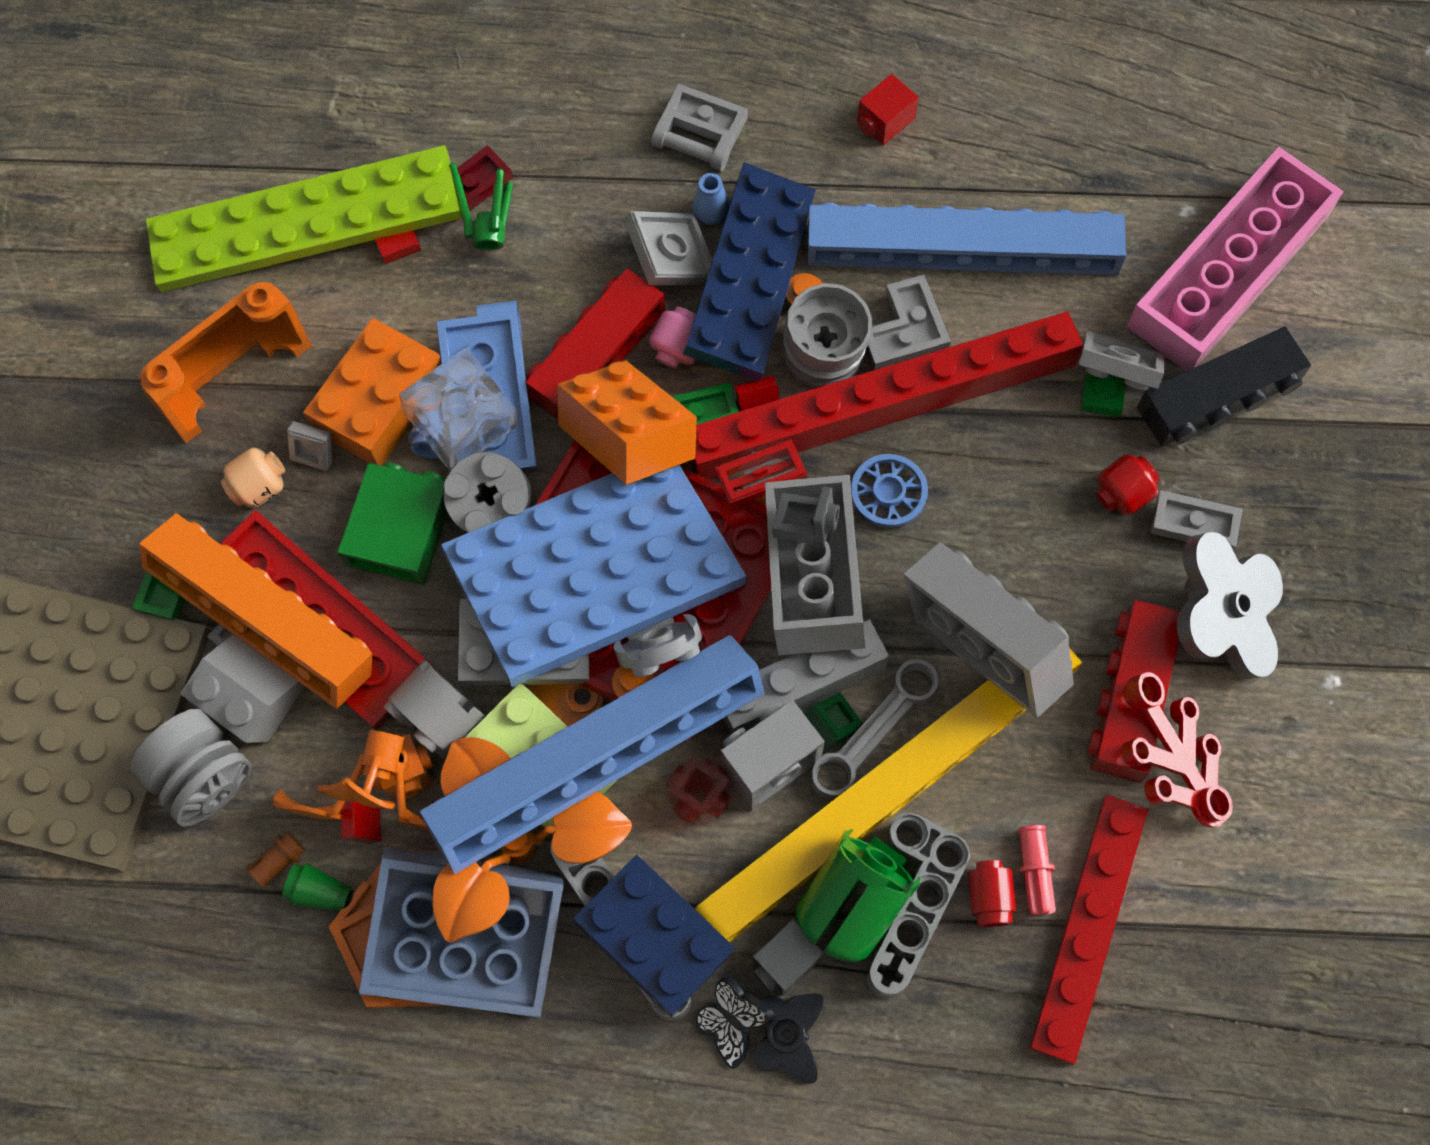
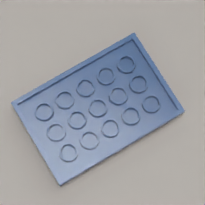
[441,465,746,688]

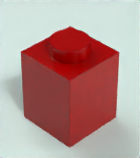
[857,74,919,146]

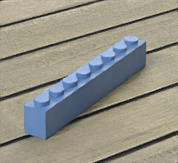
[807,203,1126,275]
[419,635,764,874]

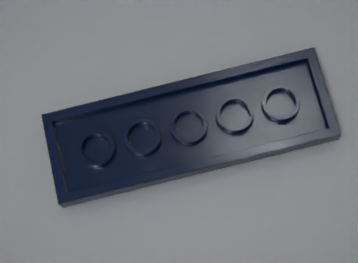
[683,162,815,382]

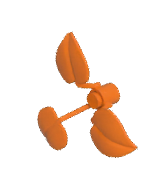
[272,730,430,833]
[433,737,632,943]

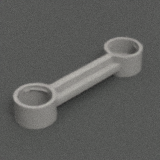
[811,659,938,801]

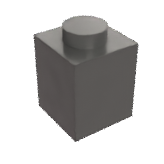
[753,920,824,995]

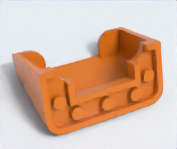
[140,282,312,444]

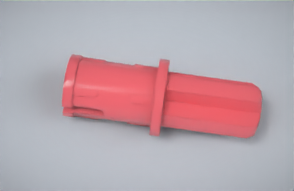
[1017,825,1056,916]

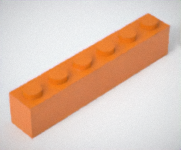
[139,513,372,709]

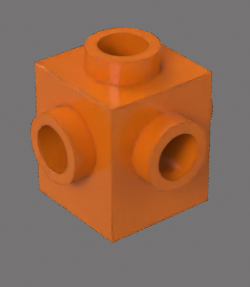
[373,733,434,801]

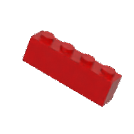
[526,268,666,419]
[1086,599,1180,783]

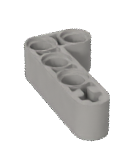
[867,813,970,999]

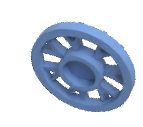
[851,454,928,528]

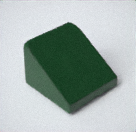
[804,692,863,754]

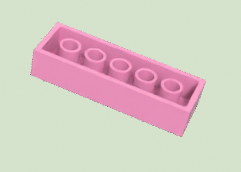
[1126,147,1344,371]

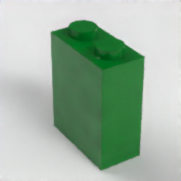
[337,462,448,585]

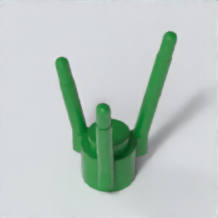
[449,163,513,251]

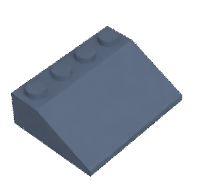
[359,847,564,1018]

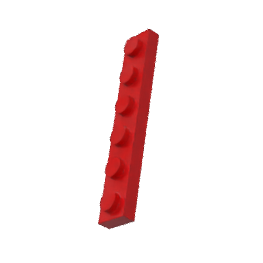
[1029,794,1149,1065]

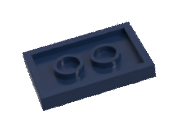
[573,854,735,1018]

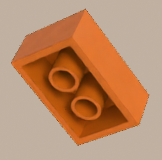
[303,317,443,466]
[557,360,697,485]

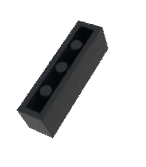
[1137,326,1311,447]

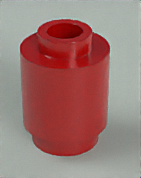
[968,860,1017,927]

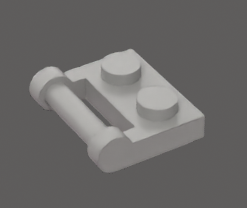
[651,83,748,171]

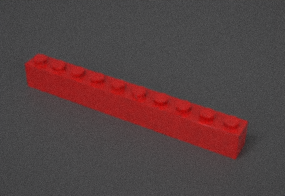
[690,311,1083,480]

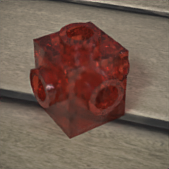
[667,755,732,826]

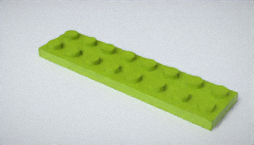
[146,145,462,292]

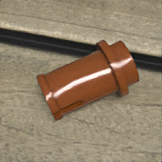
[246,832,305,888]

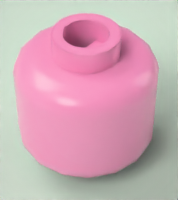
[649,306,696,369]

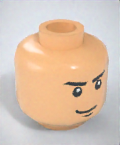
[221,447,285,509]

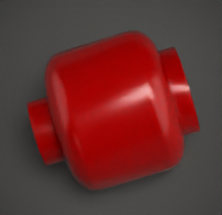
[1096,454,1160,516]

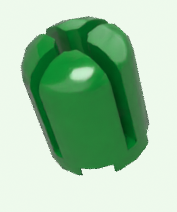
[796,829,920,963]

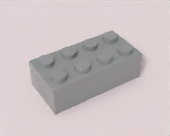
[765,474,865,656]
[903,542,1074,718]

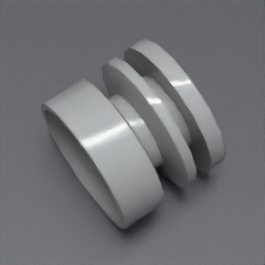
[781,283,872,388]
[130,709,252,827]

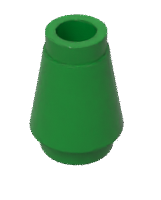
[282,863,352,911]

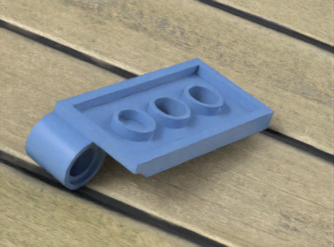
[437,300,538,472]

